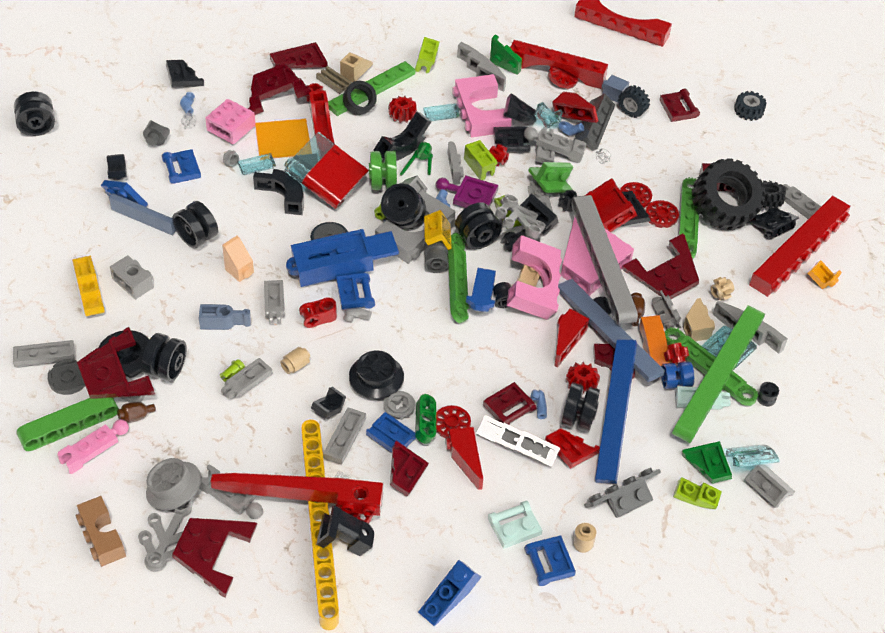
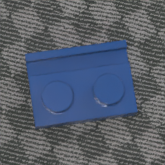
[366,412,416,453]

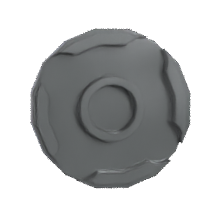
[47,359,85,395]

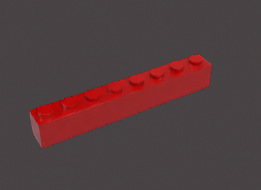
[749,195,851,297]

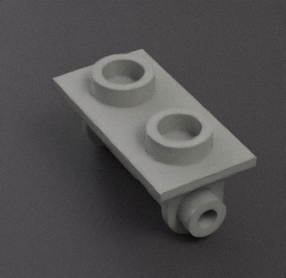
[652,290,681,329]

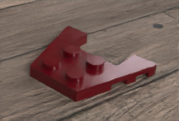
[248,63,311,115]
[622,233,699,299]
[77,327,155,399]
[172,518,258,598]

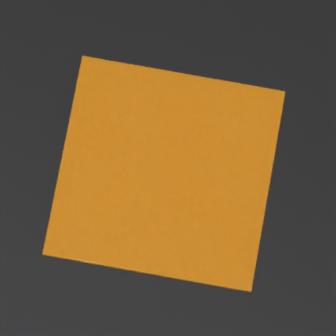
[255,118,312,159]

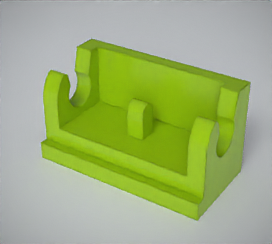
[415,37,440,73]
[464,140,498,180]

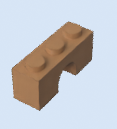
[75,496,126,567]

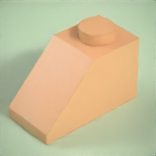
[222,236,254,282]

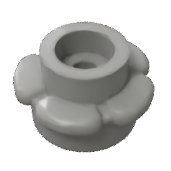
[223,150,239,167]

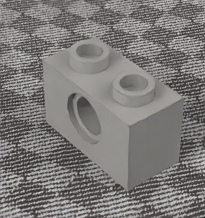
[110,255,154,300]

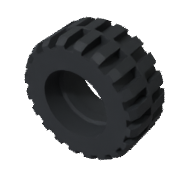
[692,158,765,230]

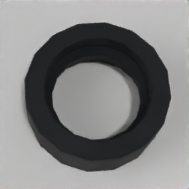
[343,80,377,115]

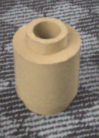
[280,347,310,374]
[573,523,597,553]

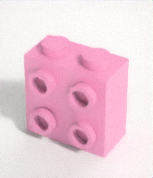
[205,99,256,145]

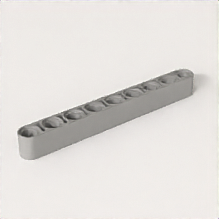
[571,195,638,325]

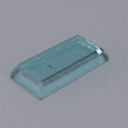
[423,103,460,121]
[237,153,276,175]

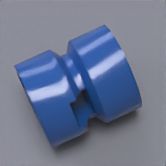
[661,362,695,389]

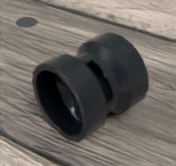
[493,282,511,309]

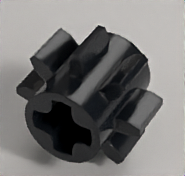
[558,190,579,212]

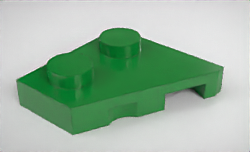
[490,34,522,75]
[682,441,732,484]

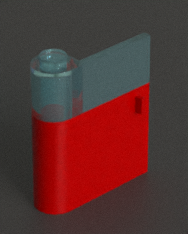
[284,132,369,210]

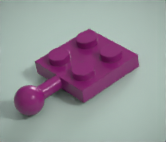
[435,175,499,208]

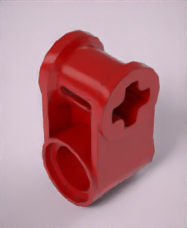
[299,297,337,328]

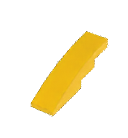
[72,255,105,316]

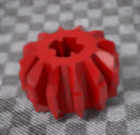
[388,95,417,123]
[566,361,600,394]

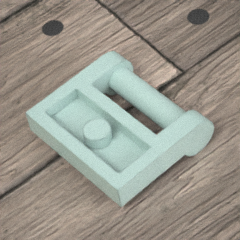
[488,500,543,549]

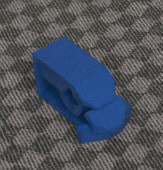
[466,268,496,312]

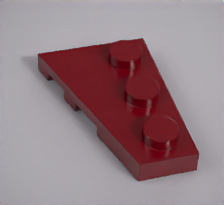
[270,42,328,69]

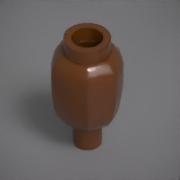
[631,293,645,326]
[117,402,156,423]

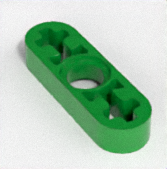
[415,394,436,444]

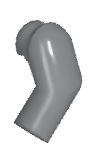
[343,308,372,322]

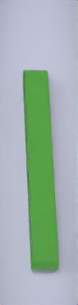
[672,305,765,443]

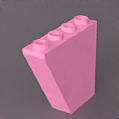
[561,217,634,296]

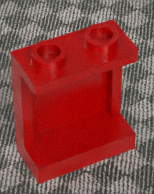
[584,178,637,232]

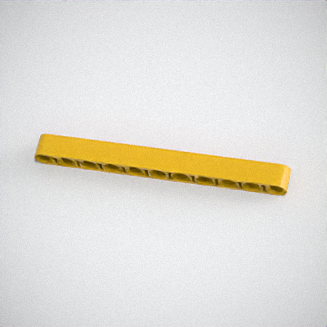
[301,419,339,630]

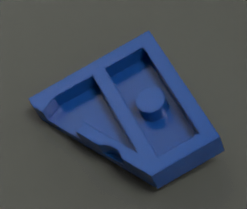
[101,180,148,207]

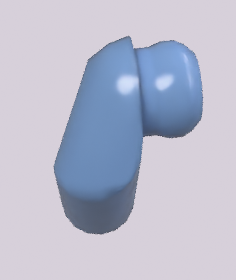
[180,92,195,115]
[558,121,584,136]
[436,189,450,207]
[531,389,547,419]

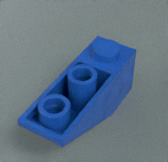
[418,560,482,626]

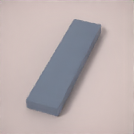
[109,194,176,236]

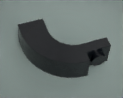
[373,111,431,161]
[253,169,304,215]

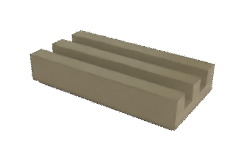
[316,66,352,94]

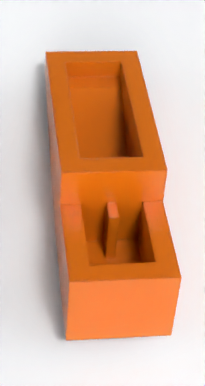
[639,315,670,366]

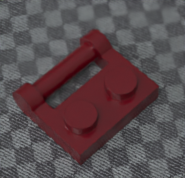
[659,88,700,122]
[483,382,537,425]

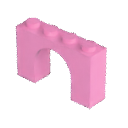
[452,74,512,138]
[507,235,562,320]

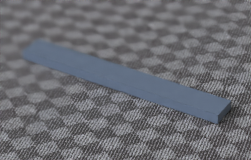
[558,279,665,382]

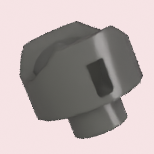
[143,120,170,146]

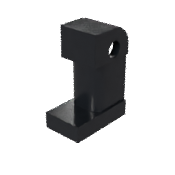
[316,505,374,556]

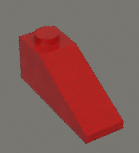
[552,91,598,123]
[555,308,589,368]
[445,427,484,490]

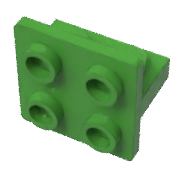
[528,162,574,193]

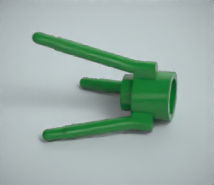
[400,142,433,176]

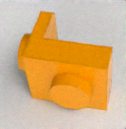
[808,260,842,289]

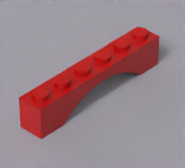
[574,0,672,47]
[510,40,608,89]
[309,90,335,161]

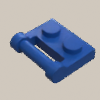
[161,149,201,184]
[336,273,375,310]
[524,535,576,586]

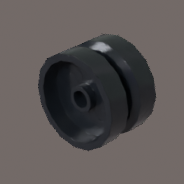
[14,91,55,136]
[381,183,426,229]
[172,201,218,249]
[455,203,502,249]
[141,333,187,382]
[562,382,600,432]

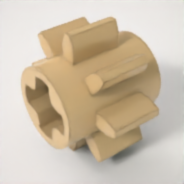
[711,277,734,300]

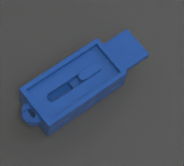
[286,229,399,287]

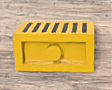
[424,210,451,250]

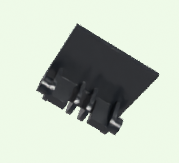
[748,208,799,240]

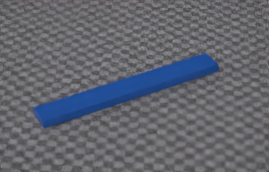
[595,340,637,484]

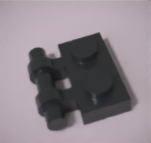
[493,126,531,153]

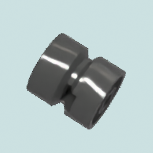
[424,240,449,273]

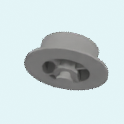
[146,458,201,510]

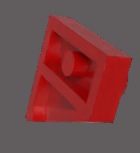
[544,428,600,469]

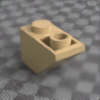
[340,52,373,82]
[683,298,715,341]

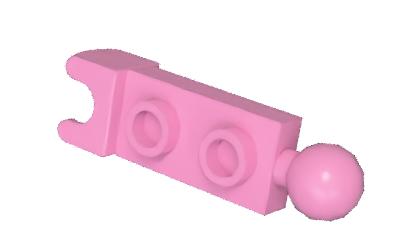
[57,419,129,474]

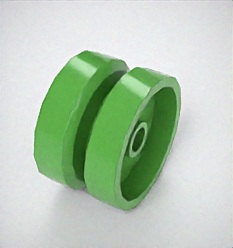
[369,151,397,190]

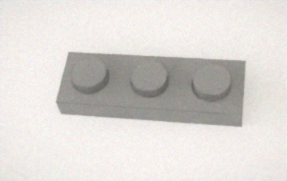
[13,340,75,367]
[323,407,366,465]

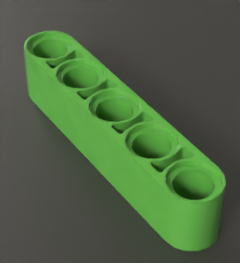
[16,398,119,451]

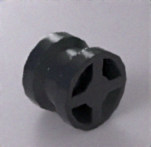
[757,382,780,407]

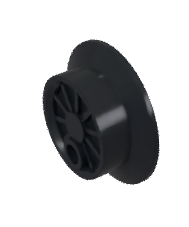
[98,330,150,378]
[349,350,404,399]

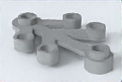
[495,194,546,240]
[138,500,192,571]

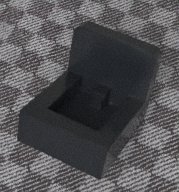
[106,154,127,180]
[311,386,346,419]

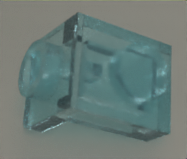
[535,102,563,129]

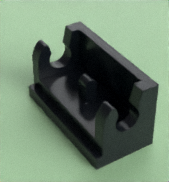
[520,193,559,236]

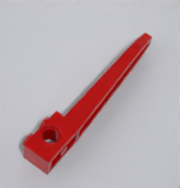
[210,473,383,516]

